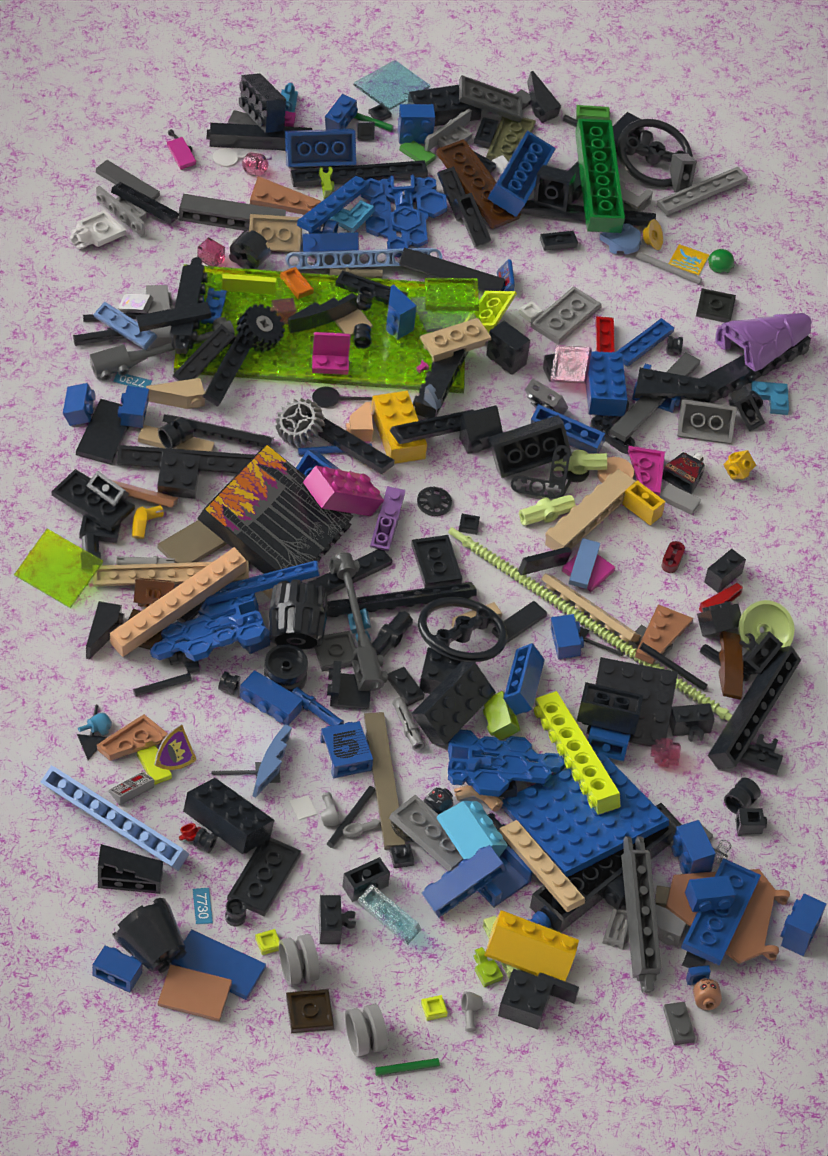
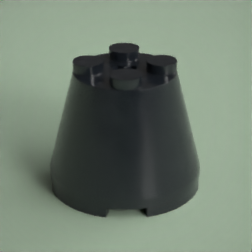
[112,898,187,973]

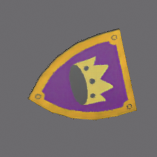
[154,724,197,770]

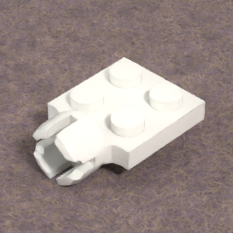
[70,210,126,249]

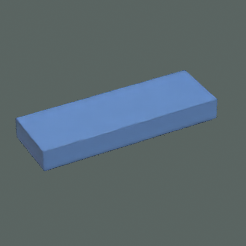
[568,538,601,589]

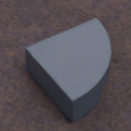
[424,384,441,410]

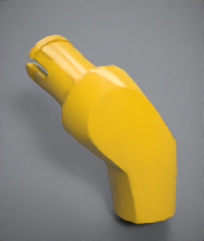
[132,505,164,539]

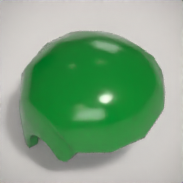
[708,249,735,273]

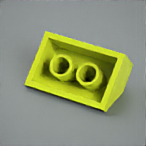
[465,291,517,333]

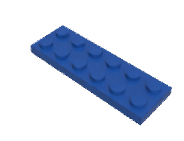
[681,858,761,966]

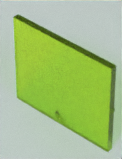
[14,528,103,609]

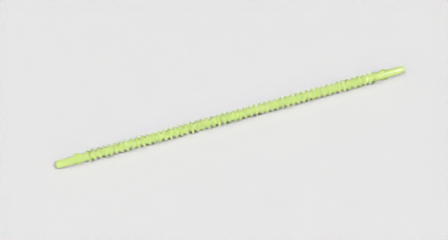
[448,527,732,721]

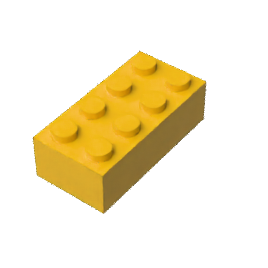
[371,390,427,464]

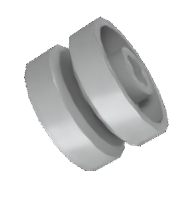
[279,934,320,986]
[345,1003,388,1057]

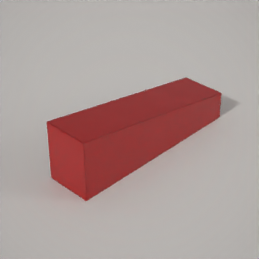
[699,583,743,612]

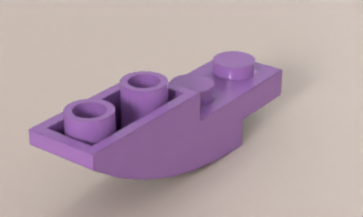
[370,486,405,551]

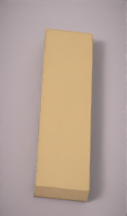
[138,425,215,451]

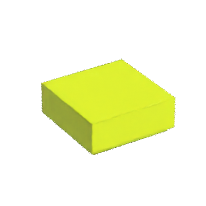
[255,929,280,955]
[421,995,448,1021]

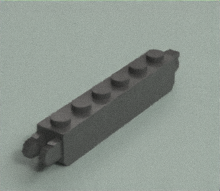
[621,836,661,993]

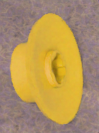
[643,219,663,250]

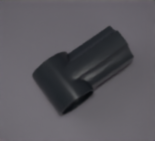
[81,533,101,570]

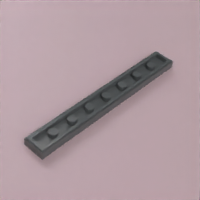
[610,352,701,442]

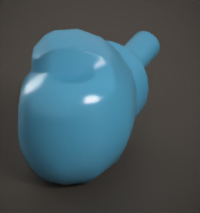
[78,712,112,736]

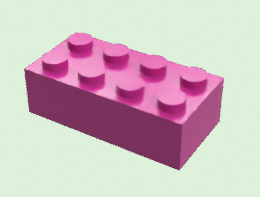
[303,466,384,517]

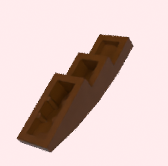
[718,631,743,700]

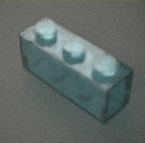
[358,884,422,945]

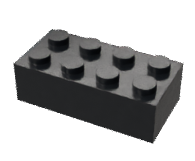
[239,73,286,133]
[408,85,482,127]
[488,415,572,478]
[411,662,496,745]
[183,778,275,854]

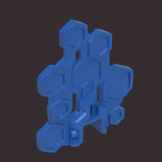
[361,175,447,258]
[150,593,267,661]
[448,729,566,797]

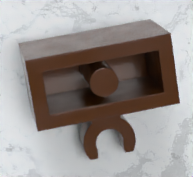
[133,578,175,607]

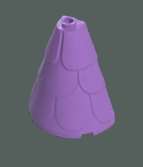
[715,313,812,371]

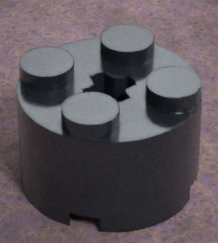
[229,230,271,273]

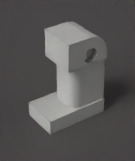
[620,180,653,212]

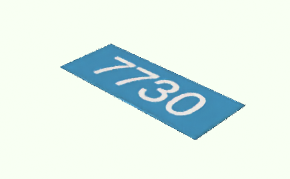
[113,372,152,388]
[192,888,213,924]

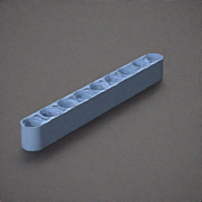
[285,248,442,269]

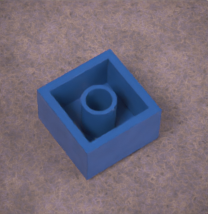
[397,104,435,144]
[671,820,716,874]
[780,893,827,956]

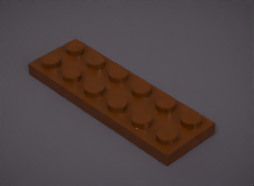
[436,139,521,230]

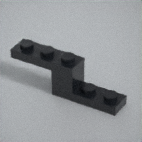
[437,166,491,248]

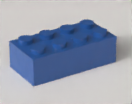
[285,129,356,167]
[584,351,627,416]

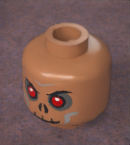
[693,978,722,1010]

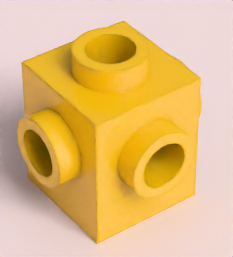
[723,450,756,480]

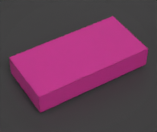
[167,137,196,170]

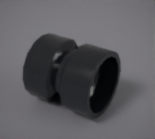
[158,417,193,449]
[724,777,761,814]

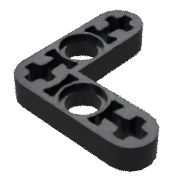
[590,400,635,454]
[511,445,570,499]

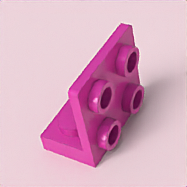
[312,332,351,375]

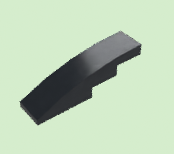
[288,293,357,333]

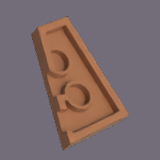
[97,714,168,761]

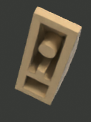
[146,378,205,409]

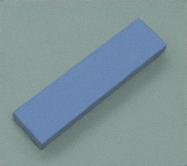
[93,302,157,350]

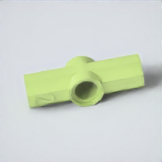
[551,450,607,474]
[519,495,575,526]

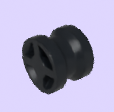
[666,335,683,354]
[218,671,241,695]
[193,828,218,853]

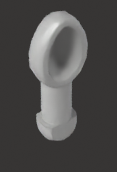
[343,819,381,837]

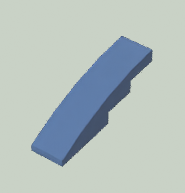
[252,724,292,798]

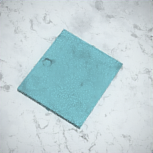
[353,60,430,111]

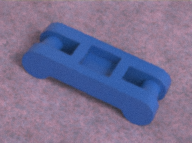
[201,288,227,324]

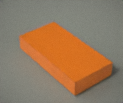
[280,267,314,299]

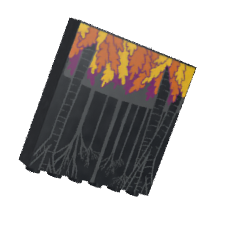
[197,444,353,574]

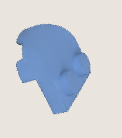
[600,224,641,254]

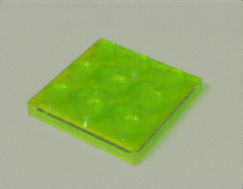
[424,278,479,312]

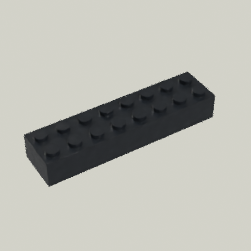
[530,824,675,933]

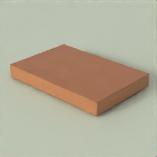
[158,964,232,1022]

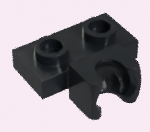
[739,734,783,775]

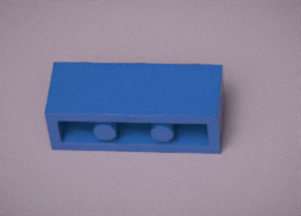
[240,670,303,726]

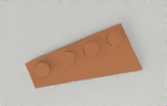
[250,176,321,215]
[634,604,694,664]

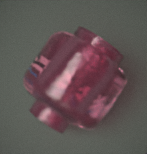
[242,152,268,176]

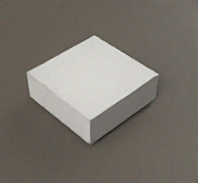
[518,301,544,323]

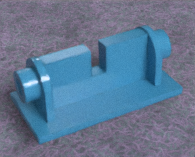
[281,83,298,113]

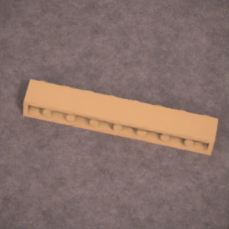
[110,547,247,657]

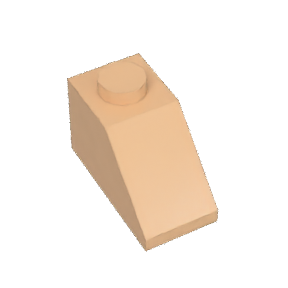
[345,402,373,441]

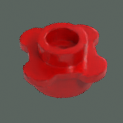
[179,823,201,841]

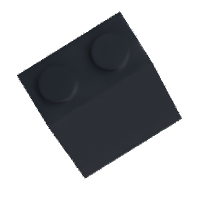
[459,405,503,454]

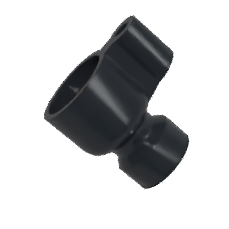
[169,651,200,673]

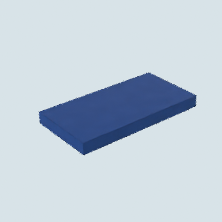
[171,929,266,1000]

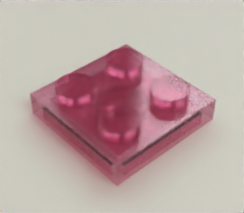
[550,345,592,384]

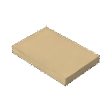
[249,214,302,252]

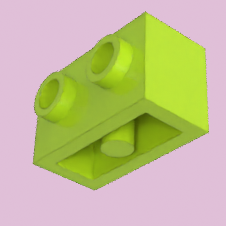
[483,691,521,740]

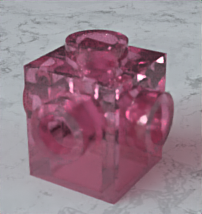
[650,738,681,768]

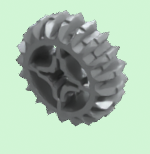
[275,398,325,447]

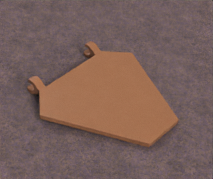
[666,869,790,964]

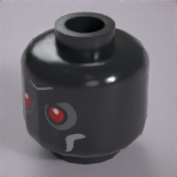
[424,787,454,815]

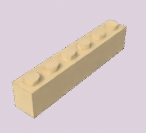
[545,469,636,550]

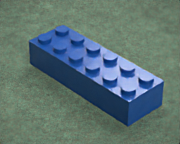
[487,130,556,217]

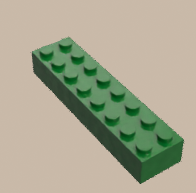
[575,118,625,233]

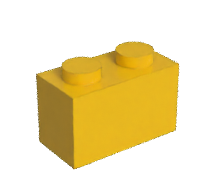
[622,480,666,525]

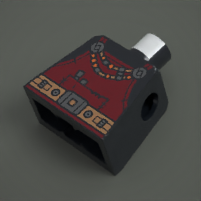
[662,452,705,494]

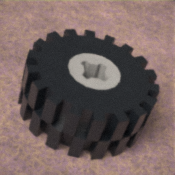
[236,304,285,352]

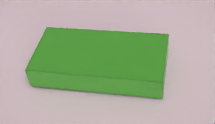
[576,105,610,120]
[399,141,436,166]

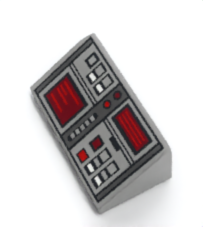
[109,772,154,805]

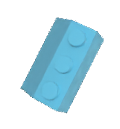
[436,801,508,859]

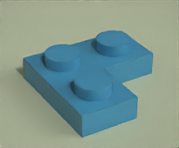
[330,200,375,232]
[751,381,789,415]

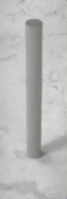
[636,252,702,284]

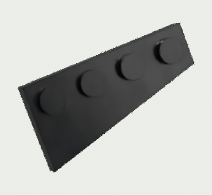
[634,367,711,398]

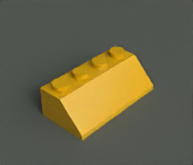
[484,910,579,981]

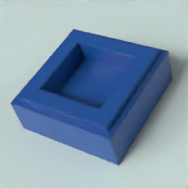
[686,965,711,985]

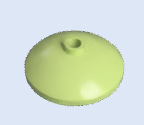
[738,600,795,650]

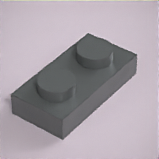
[663,1002,696,1045]

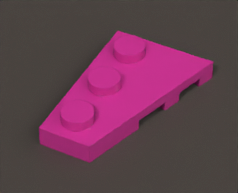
[628,446,665,497]

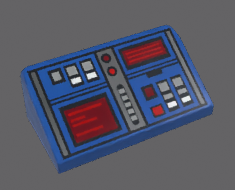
[497,259,515,291]

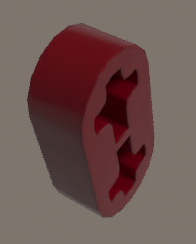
[661,541,685,573]

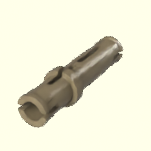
[329,267,383,281]

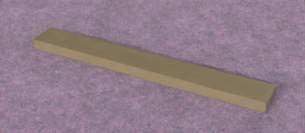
[364,712,405,850]

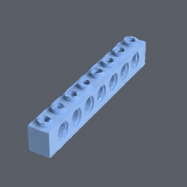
[40,765,189,871]

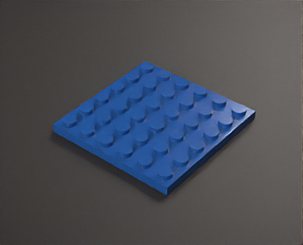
[501,751,669,877]

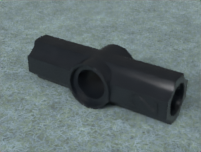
[372,611,413,657]

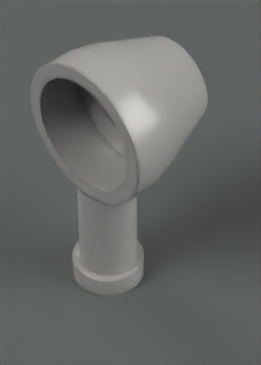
[320,792,341,826]
[461,991,483,1032]

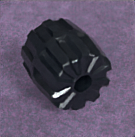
[269,579,328,650]

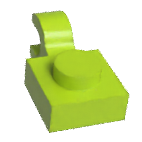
[319,167,334,199]
[473,947,504,987]

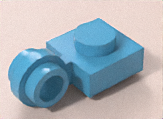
[348,608,371,642]

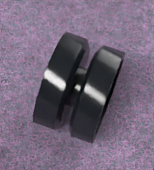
[264,644,308,692]

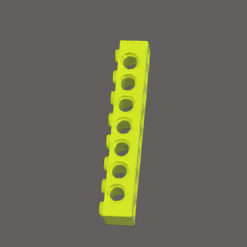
[533,691,621,815]

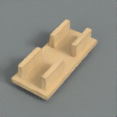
[420,318,491,362]

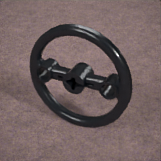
[617,119,693,187]
[418,597,508,662]

